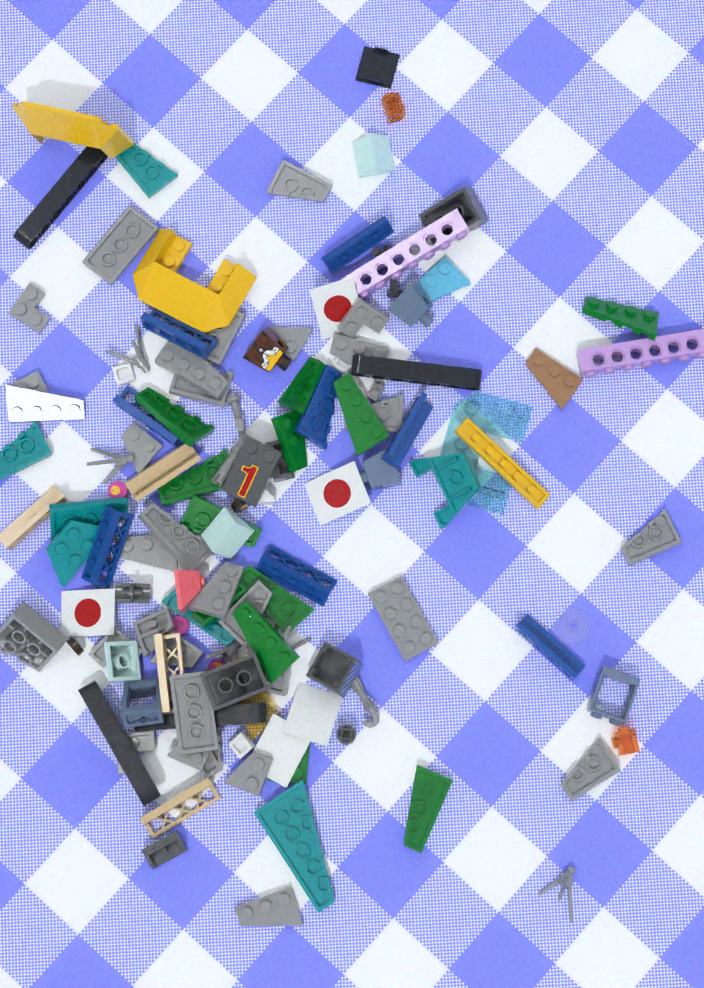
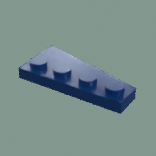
[294,364,342,450]

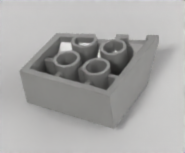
[0,601,68,672]

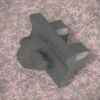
[115,583,151,604]

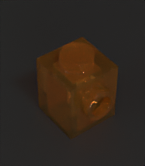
[381,92,406,125]
[611,726,640,756]

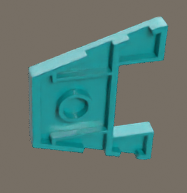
[409,452,481,529]

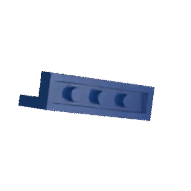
[321,216,394,274]
[140,308,218,360]
[112,385,181,447]
[381,392,433,469]
[81,506,134,588]
[256,545,338,607]
[514,614,585,681]

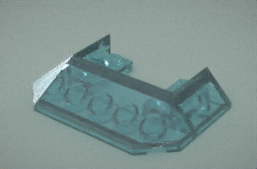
[434,391,533,515]

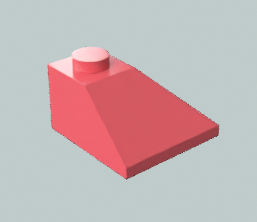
[174,570,205,614]

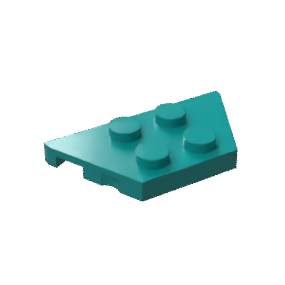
[45,519,99,587]

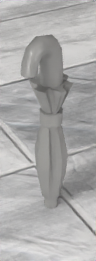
[351,676,379,728]

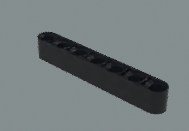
[13,146,108,249]
[350,355,482,390]
[78,680,161,806]
[134,703,268,731]

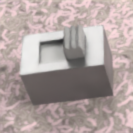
[367,382,384,403]

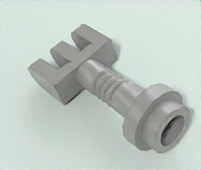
[226,393,245,436]

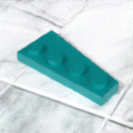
[115,143,178,199]
[0,421,52,481]
[49,497,128,539]
[161,589,235,646]

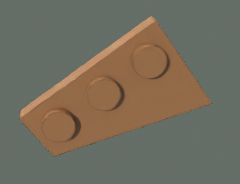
[525,348,583,411]

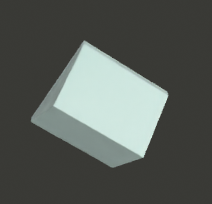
[352,133,396,179]
[201,506,255,560]
[104,641,141,684]

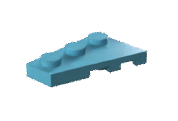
[417,257,471,302]

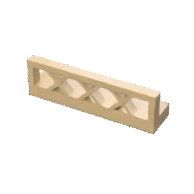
[124,443,202,502]
[0,486,67,551]
[154,633,185,714]
[140,778,221,839]

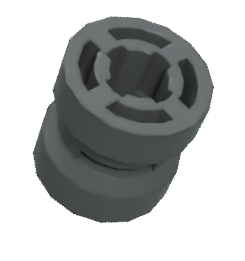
[337,724,356,745]

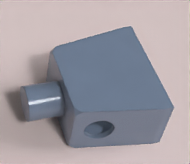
[387,281,434,328]
[359,449,402,490]

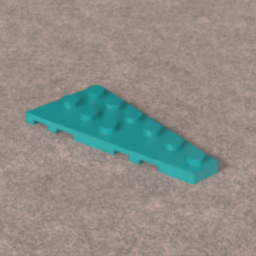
[254,779,336,913]

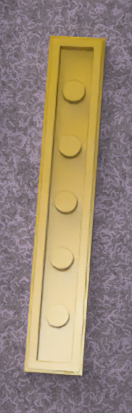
[454,417,550,509]

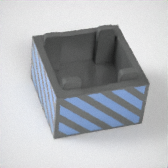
[305,642,363,698]

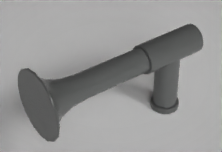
[372,245,404,298]

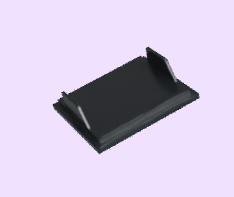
[355,46,400,89]

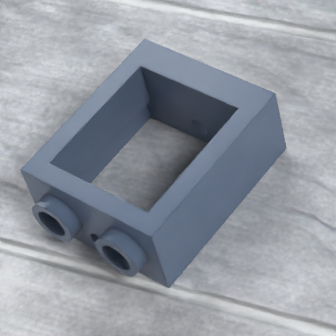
[587,666,641,726]
[120,678,164,728]

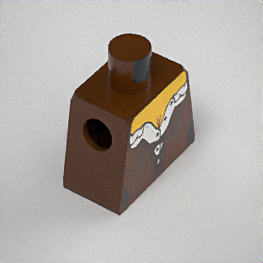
[243,326,291,372]

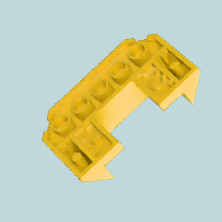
[12,101,134,159]
[132,228,257,333]

